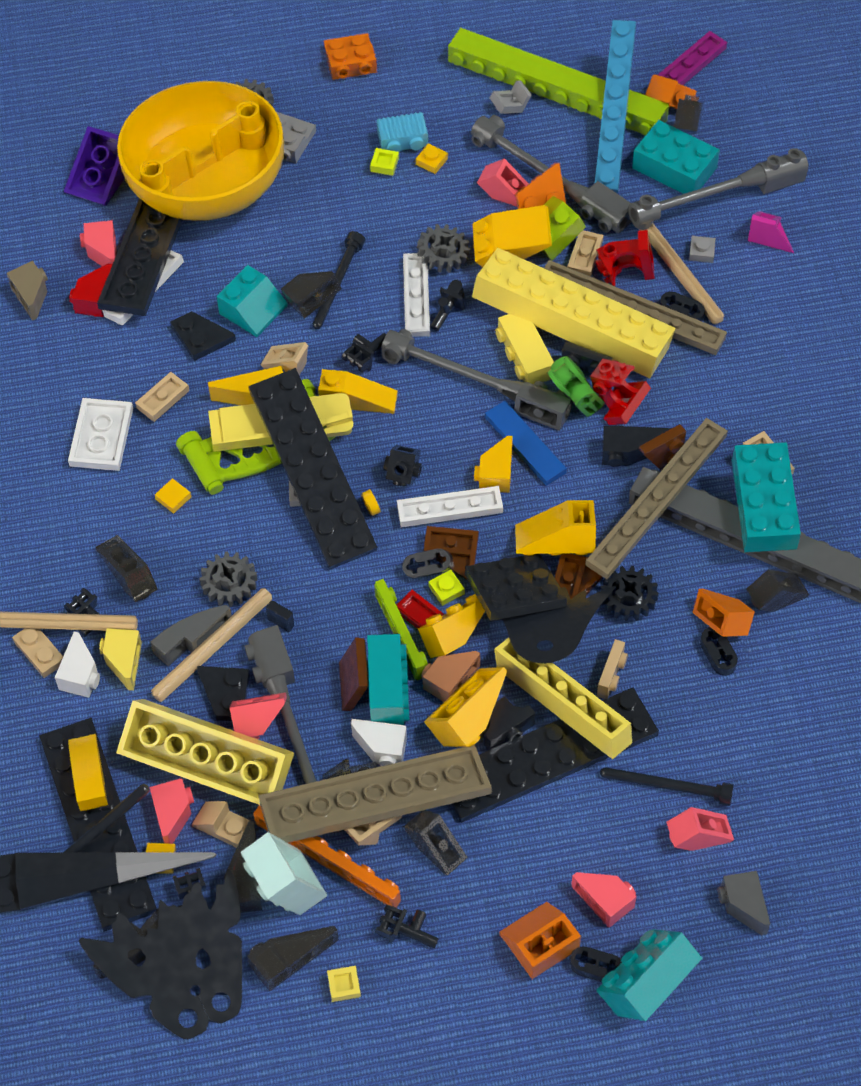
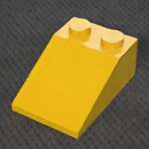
[472,205,552,268]
[424,667,507,747]

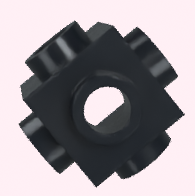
[383,445,422,486]

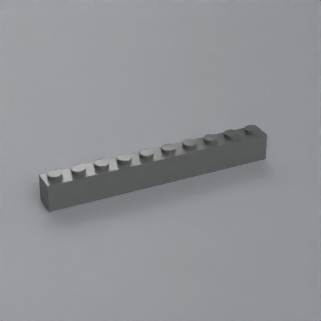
[629,467,861,603]

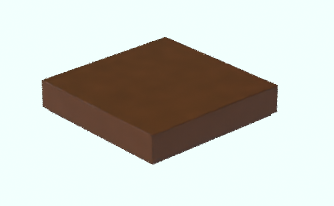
[339,637,369,711]

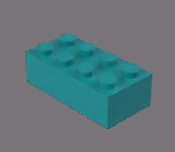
[732,442,801,553]

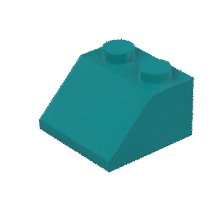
[216,265,288,337]

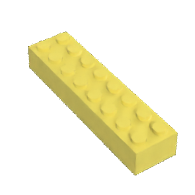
[472,248,675,378]

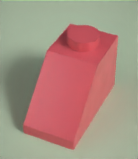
[477,159,529,206]
[80,220,117,266]
[230,692,287,739]
[150,778,194,844]
[667,807,734,851]
[571,872,636,928]

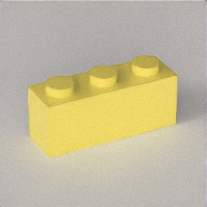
[495,314,554,384]

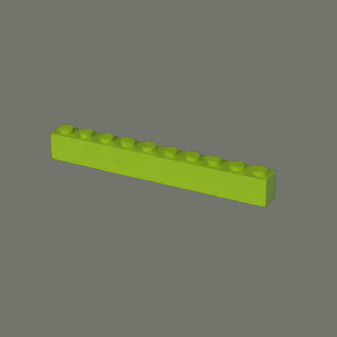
[448,27,669,135]

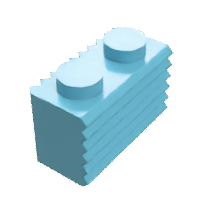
[377,112,428,152]

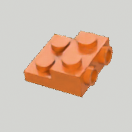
[324,33,377,80]

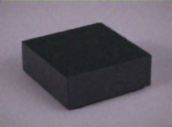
[266,600,295,632]

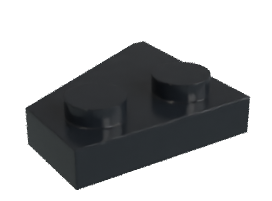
[170,311,236,361]
[197,666,250,721]

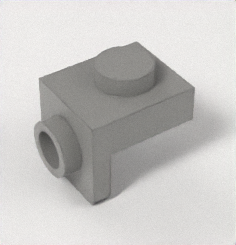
[490,81,531,114]

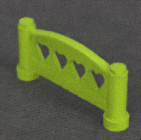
[176,379,335,495]

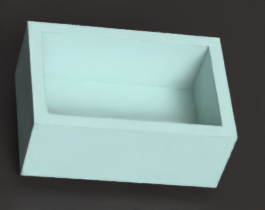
[240,832,327,915]

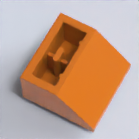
[499,902,581,979]

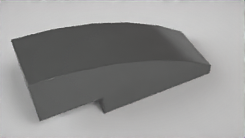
[150,605,232,667]

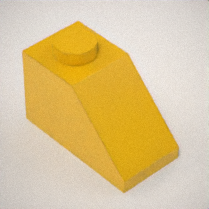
[474,436,512,493]

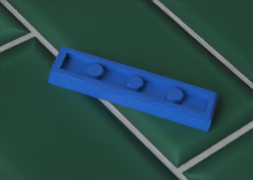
[485,401,567,486]

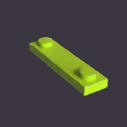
[374,579,428,681]

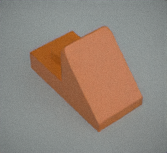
[645,74,697,113]

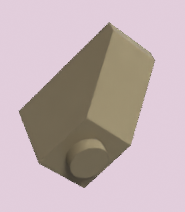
[7,260,48,321]

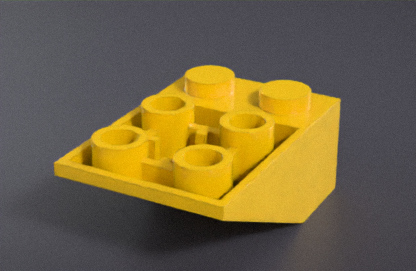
[515,500,596,556]

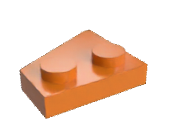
[515,162,566,209]

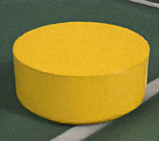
[361,489,381,516]

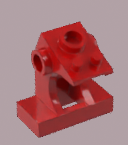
[595,230,655,287]
[590,359,651,425]

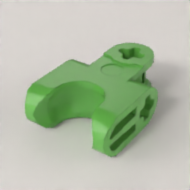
[547,356,605,417]

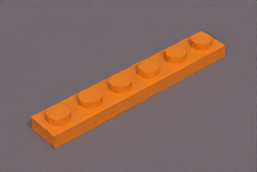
[253,805,401,908]

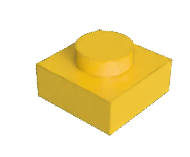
[416,143,448,174]

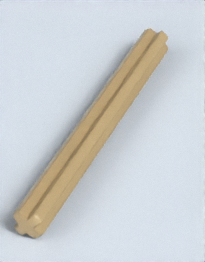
[640,222,724,325]
[151,588,272,702]
[0,612,138,631]

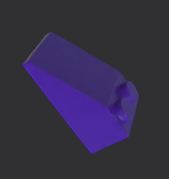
[64,126,125,206]

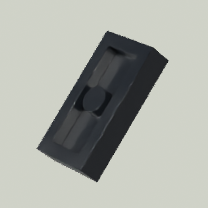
[562,342,613,374]

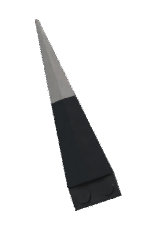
[0,852,217,914]

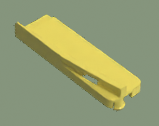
[208,393,353,452]

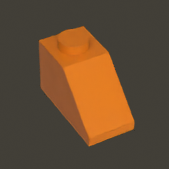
[692,589,755,637]

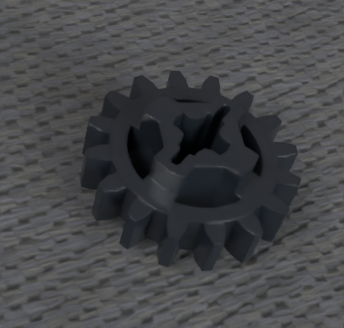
[601,565,659,621]

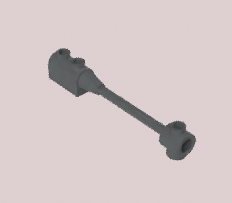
[471,115,632,233]
[628,148,808,230]
[382,329,573,431]
[244,625,317,784]

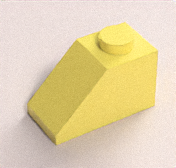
[100,628,142,691]

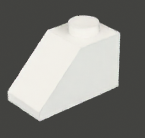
[55,632,100,698]
[351,719,407,766]

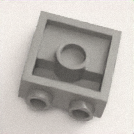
[276,112,316,164]

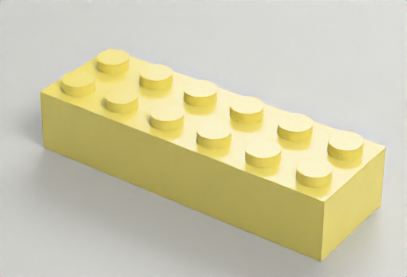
[116,699,294,805]

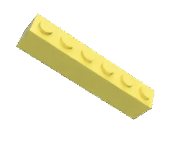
[494,637,632,759]

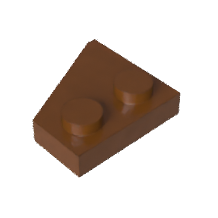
[639,424,686,471]
[424,526,479,580]
[555,553,604,599]

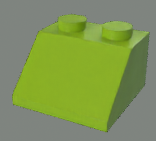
[541,196,586,261]

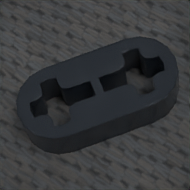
[660,291,705,321]
[402,549,453,578]
[700,627,738,676]
[570,946,622,982]

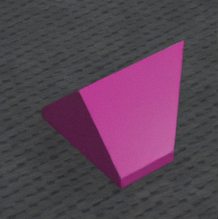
[748,211,794,253]

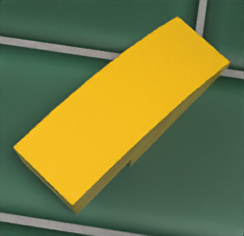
[68,734,108,811]

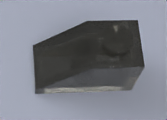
[674,94,704,131]
[281,271,342,319]
[746,569,810,612]
[404,810,468,876]

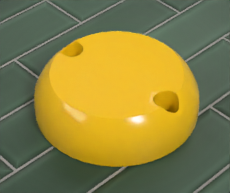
[117,81,284,221]

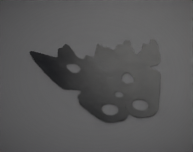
[79,869,242,1039]

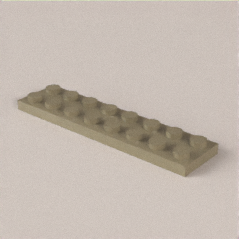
[259,744,492,843]

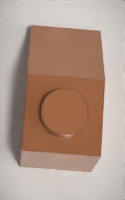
[421,651,480,702]

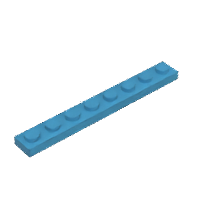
[595,20,636,194]

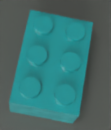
[632,120,720,194]
[367,634,410,725]
[596,929,702,1021]

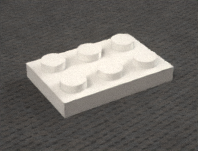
[68,398,133,471]

